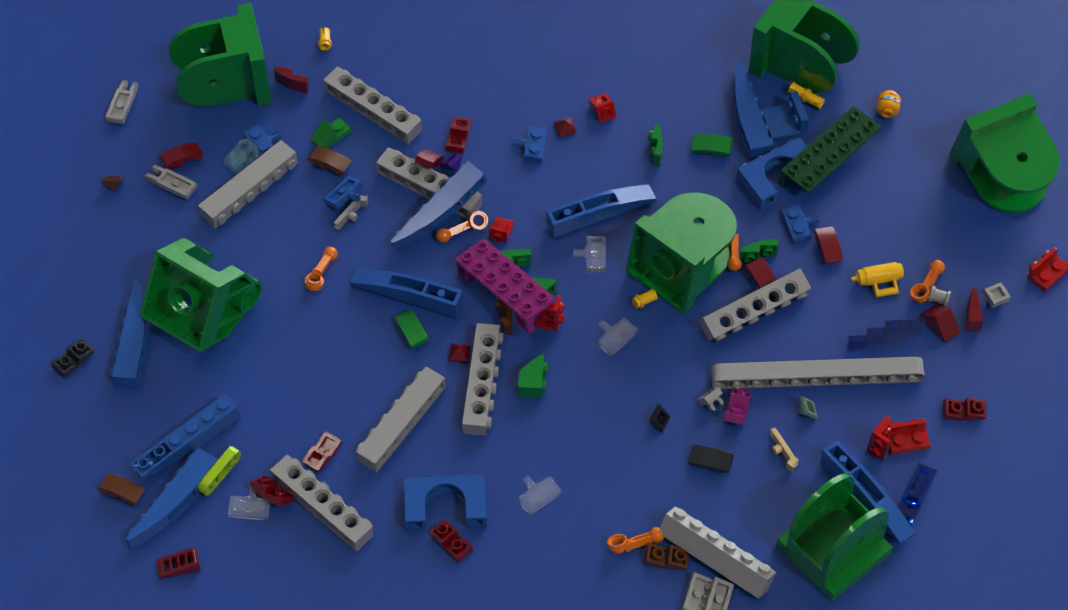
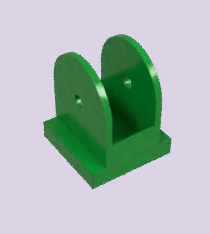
[749,0,860,93]
[168,3,272,106]
[949,93,1060,213]
[626,192,737,314]
[776,473,893,602]

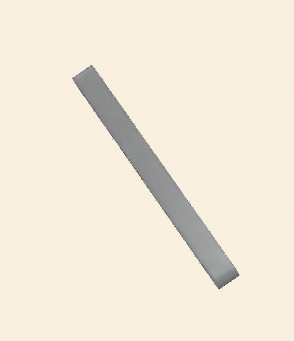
[711,357,925,389]

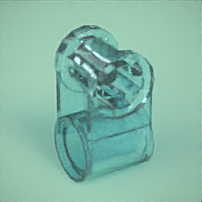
[223,139,259,175]

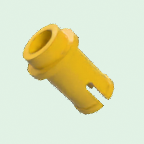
[318,27,332,51]
[632,289,658,309]

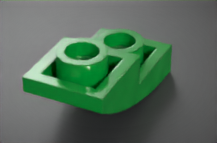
[648,124,663,166]
[691,134,733,156]
[740,239,778,263]
[395,308,429,349]

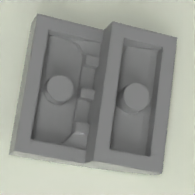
[681,572,734,610]

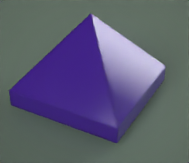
[440,153,463,170]

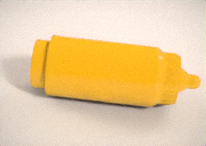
[851,262,904,298]

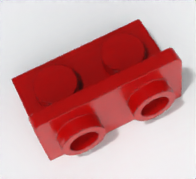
[1027,247,1068,292]
[535,295,565,331]
[866,416,892,461]
[888,419,931,455]

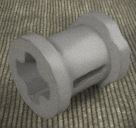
[928,285,952,307]

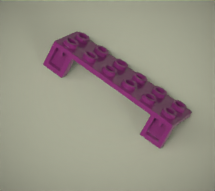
[455,239,556,335]

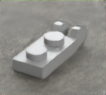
[105,80,139,125]
[145,165,197,200]

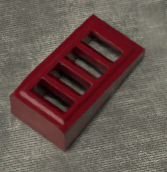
[966,288,984,332]
[157,547,200,579]

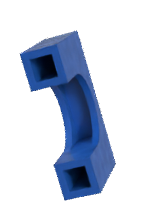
[736,137,807,210]
[404,473,487,531]

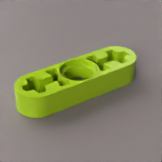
[197,446,241,496]

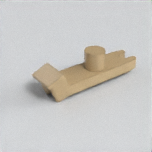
[770,427,799,473]

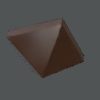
[102,176,124,191]

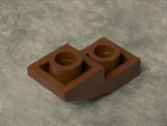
[308,146,352,176]
[496,298,513,335]
[98,473,145,507]
[644,543,689,570]

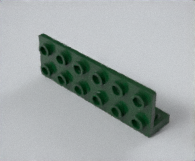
[779,106,881,193]

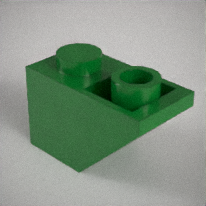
[518,354,548,398]

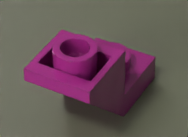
[724,388,752,425]

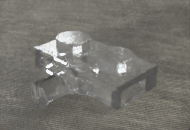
[573,236,606,272]
[597,317,638,357]
[518,475,562,515]
[228,485,271,521]

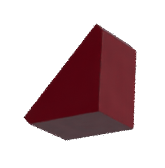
[921,305,960,343]

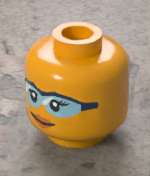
[876,90,901,118]

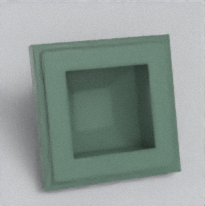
[798,396,818,420]

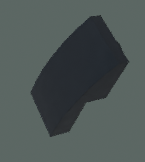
[51,338,94,378]
[688,444,734,473]

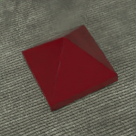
[554,117,577,137]
[449,343,470,363]

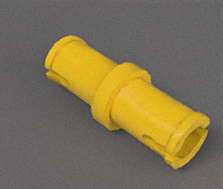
[788,82,825,110]

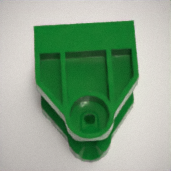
[139,237,263,352]

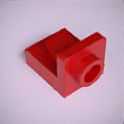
[589,93,616,123]
[489,217,514,243]

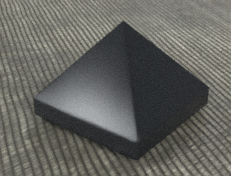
[650,404,671,432]

